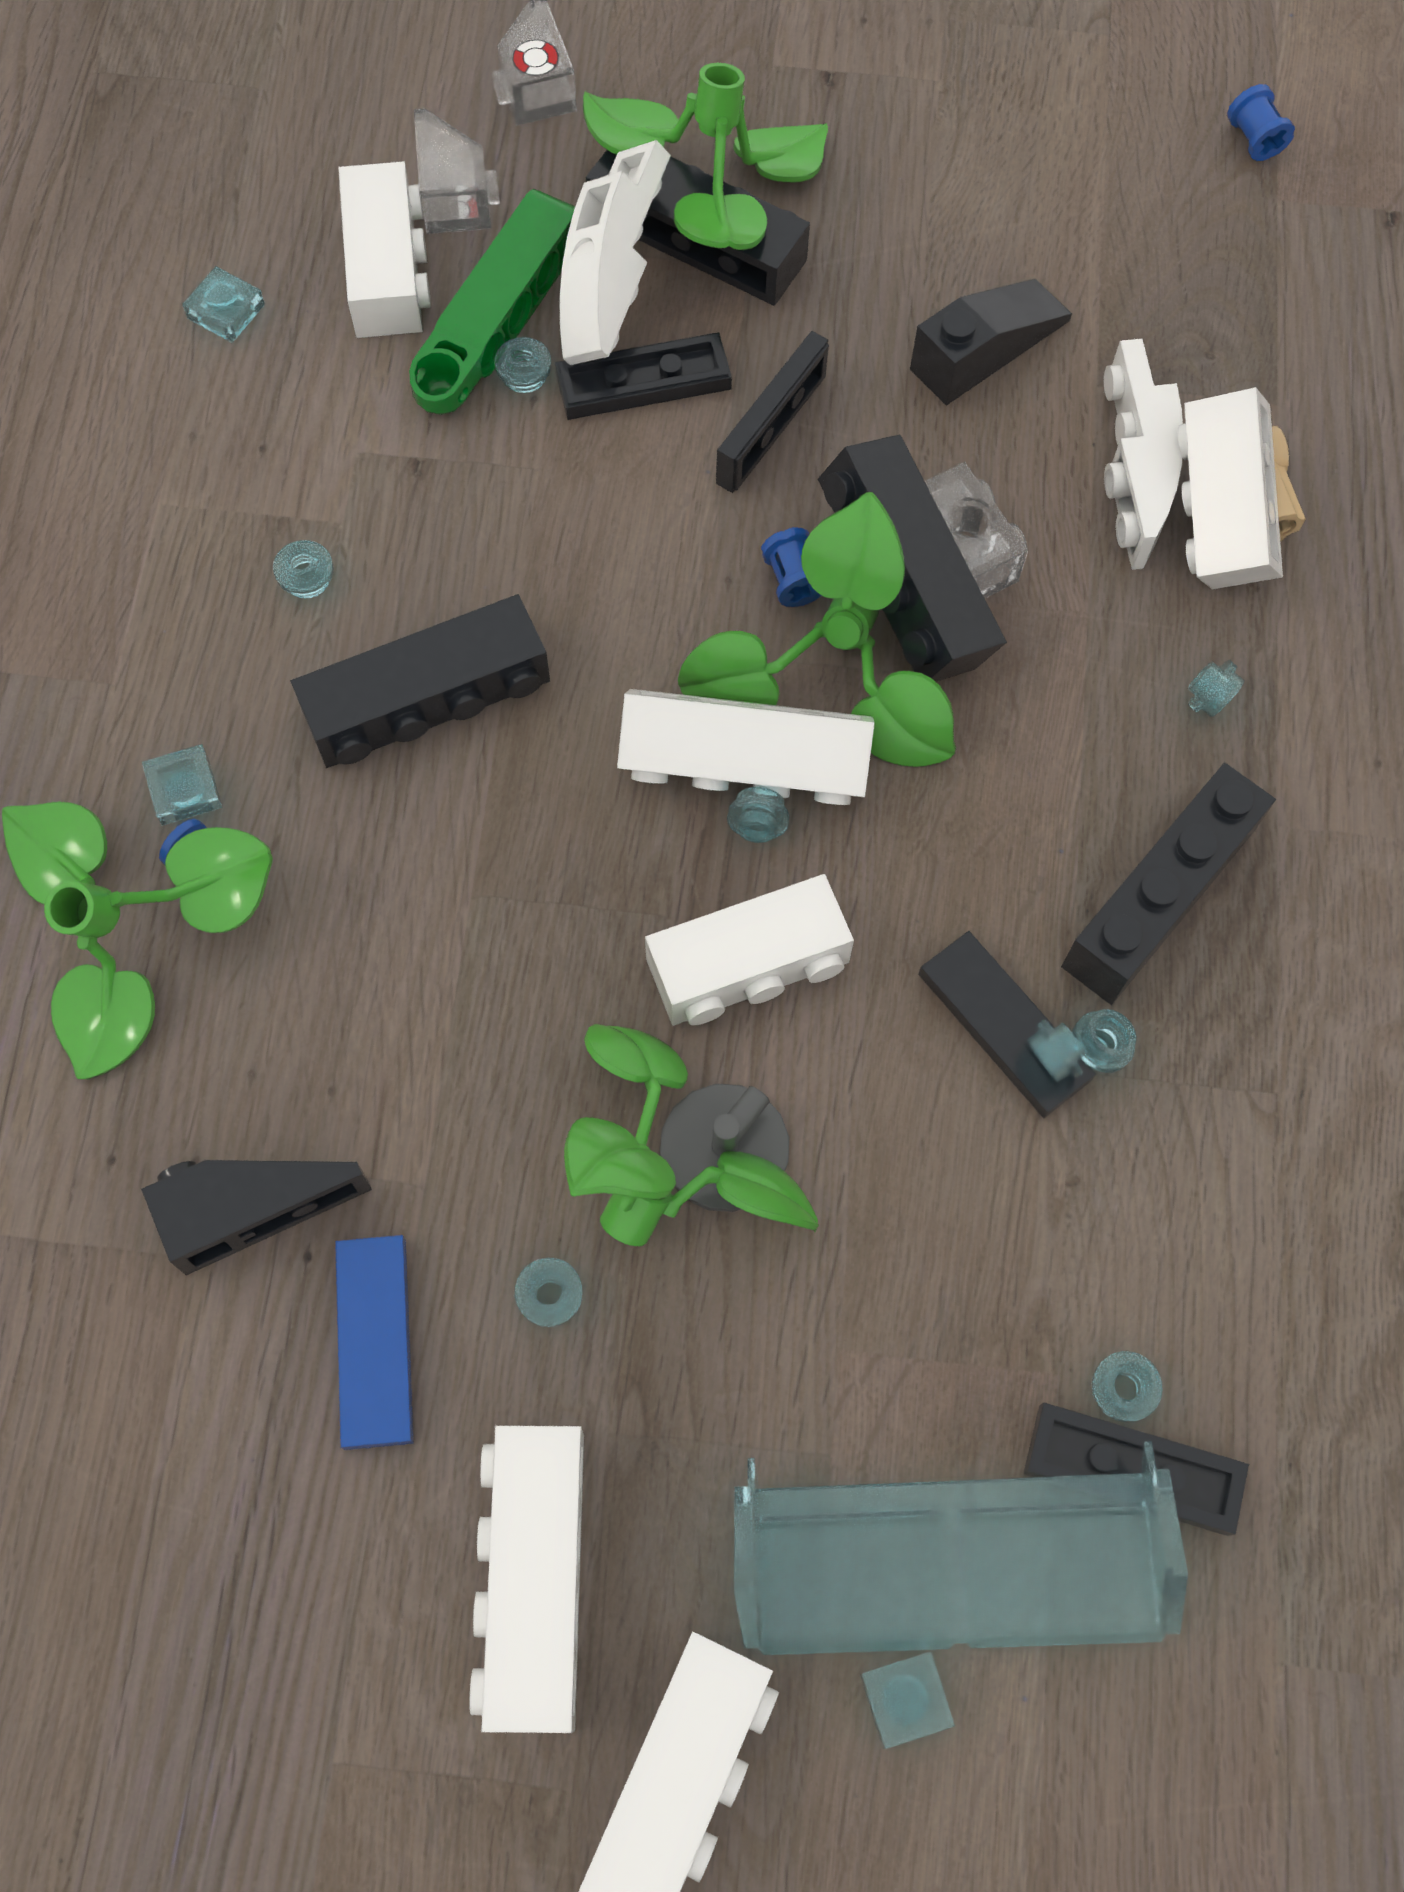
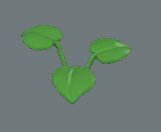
[583,63,828,250]
[678,492,956,767]
[2,801,273,1079]
[564,1024,819,1246]

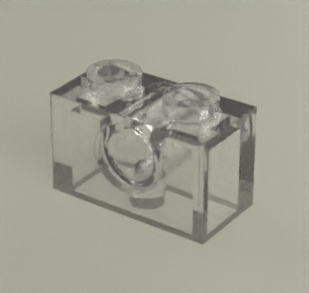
[925,462,1028,598]

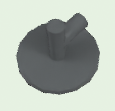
[660,1084,790,1212]

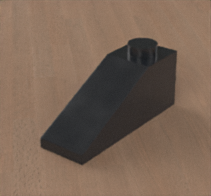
[910,279,1072,406]
[141,1160,372,1275]

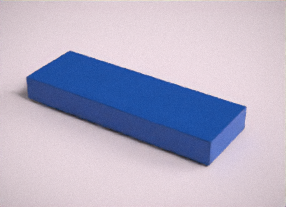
[335,1235,414,1450]

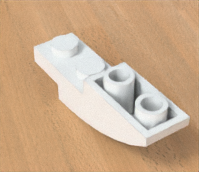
[560,140,671,365]
[1104,339,1183,570]

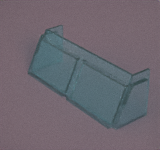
[734,1441,1188,1655]

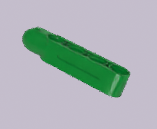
[409,189,575,415]

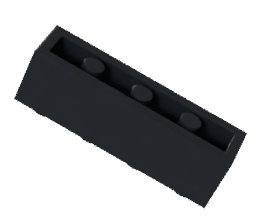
[586,150,810,306]
[817,434,1007,682]
[290,594,550,769]
[1061,762,1276,1006]

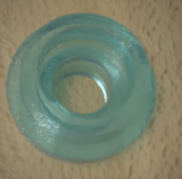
[495,337,552,393]
[273,540,334,598]
[1187,660,1244,717]
[727,787,790,843]
[1072,1009,1137,1073]
[1026,1019,1086,1083]
[515,1258,583,1327]
[1092,1351,1163,1422]

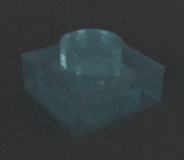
[182,266,265,343]
[142,744,222,825]
[860,1651,955,1749]

